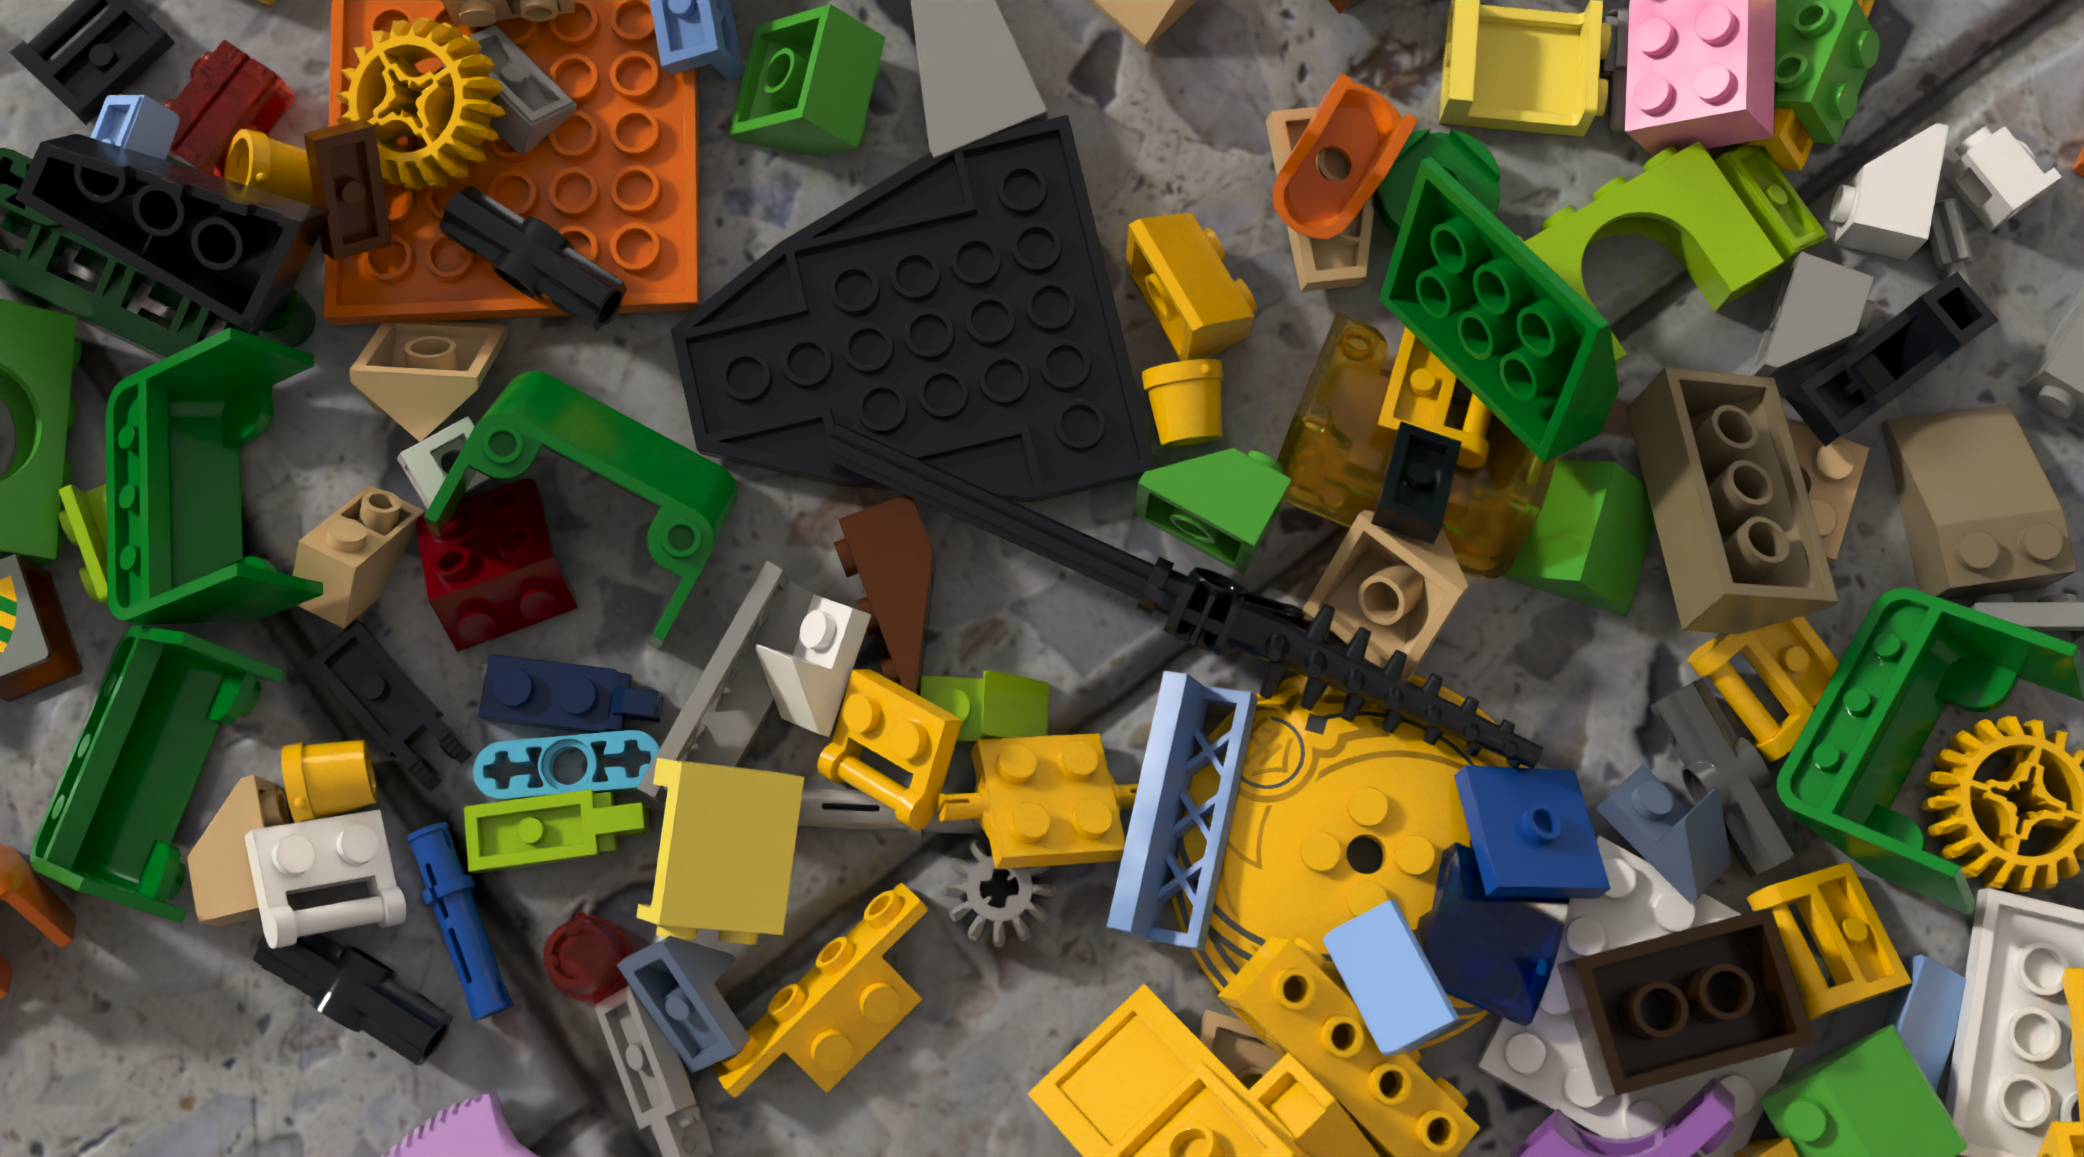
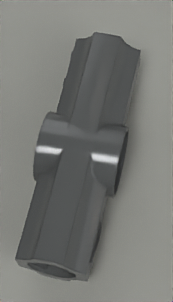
[1650,678,1804,877]

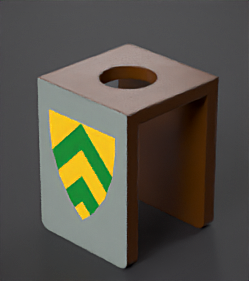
[0,554,83,702]

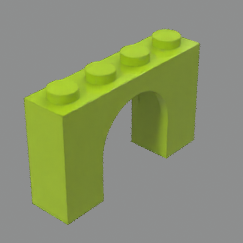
[1517,141,1784,368]

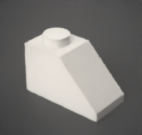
[1830,123,1949,261]

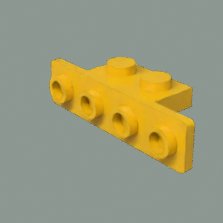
[712,883,928,1098]

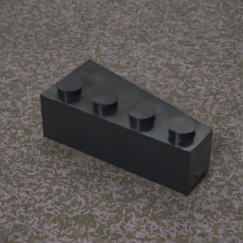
[15,134,330,333]

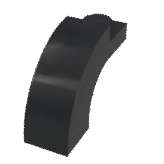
[1785,272,1999,447]

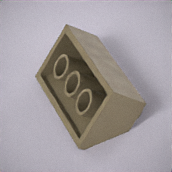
[1626,367,1839,634]

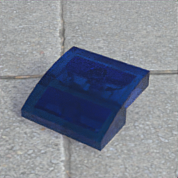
[1415,842,1570,1026]

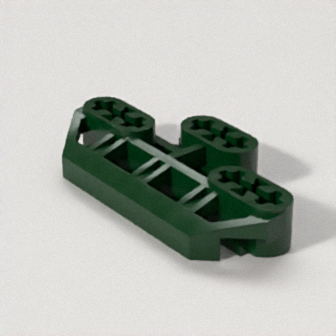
[0,148,316,360]

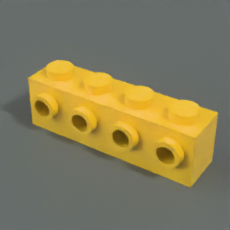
[1217,937,1480,1157]

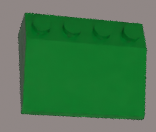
[1379,156,1619,463]

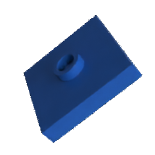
[1454,765,1611,899]

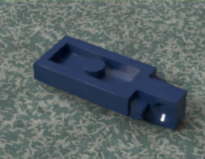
[478,654,664,734]

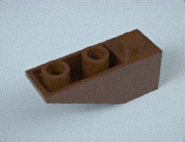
[833,494,936,696]

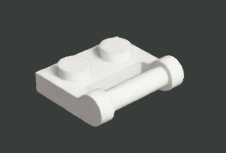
[244,809,406,949]

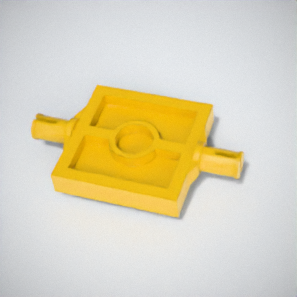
[937,733,1139,870]

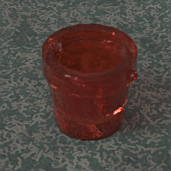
[543,911,633,1006]

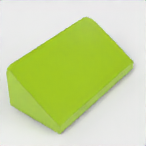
[1714,145,1828,271]

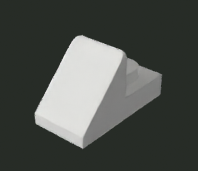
[756,594,872,737]

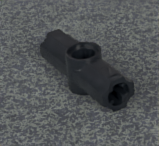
[439,185,627,332]
[253,933,454,1065]

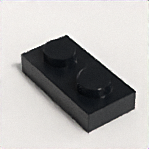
[1371,421,1462,545]

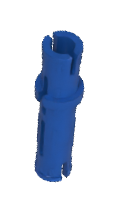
[407,822,514,1022]

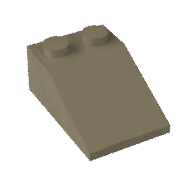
[1882,404,2077,601]

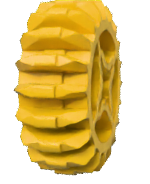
[335,18,506,190]
[1919,716,2084,894]

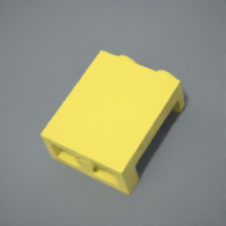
[1439,0,1611,137]
[636,758,804,945]

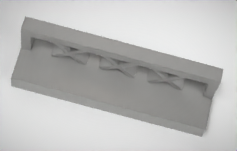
[637,561,818,806]

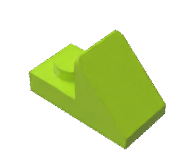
[920,670,1049,745]

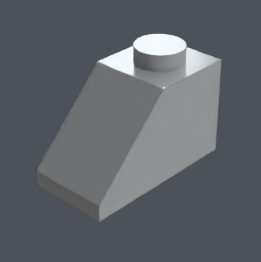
[1749,252,1875,379]

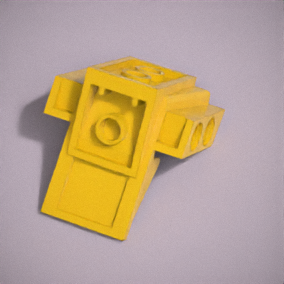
[1027,984,1380,1157]

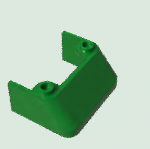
[105,327,323,625]
[424,371,738,649]
[1777,588,2084,915]
[29,625,285,923]

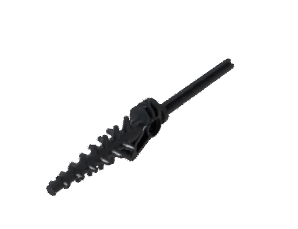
[823,423,1543,769]

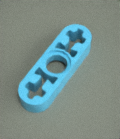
[473,730,661,802]

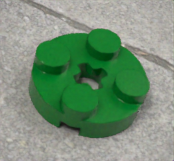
[1374,129,1500,237]

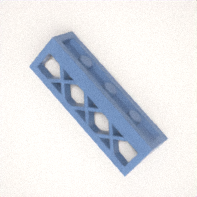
[650,0,744,81]
[1107,671,1258,952]

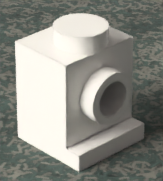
[1944,126,2062,233]
[397,416,491,510]

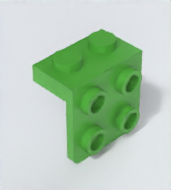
[1774,0,1880,144]

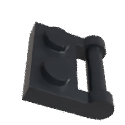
[9,0,175,125]

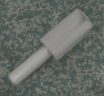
[1603,8,1629,132]
[1928,198,1974,287]

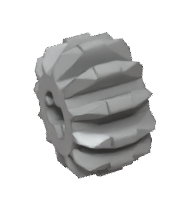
[944,840,1056,948]

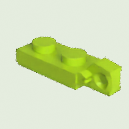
[464,789,652,874]

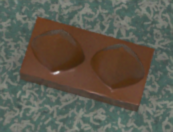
[303,119,392,261]

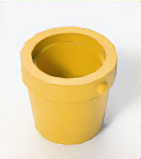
[223,129,315,206]
[1142,359,1224,447]
[281,740,378,823]

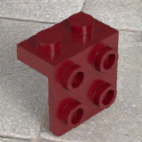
[416,478,578,652]

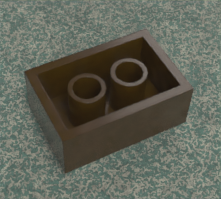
[1557,907,1815,1096]

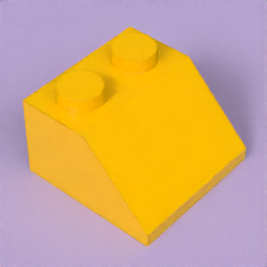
[1125,212,1257,361]

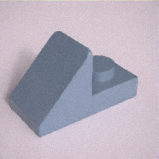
[1595,764,1732,904]
[616,936,751,1074]

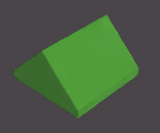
[1503,460,1654,617]

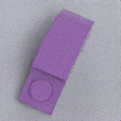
[1510,1077,1735,1157]

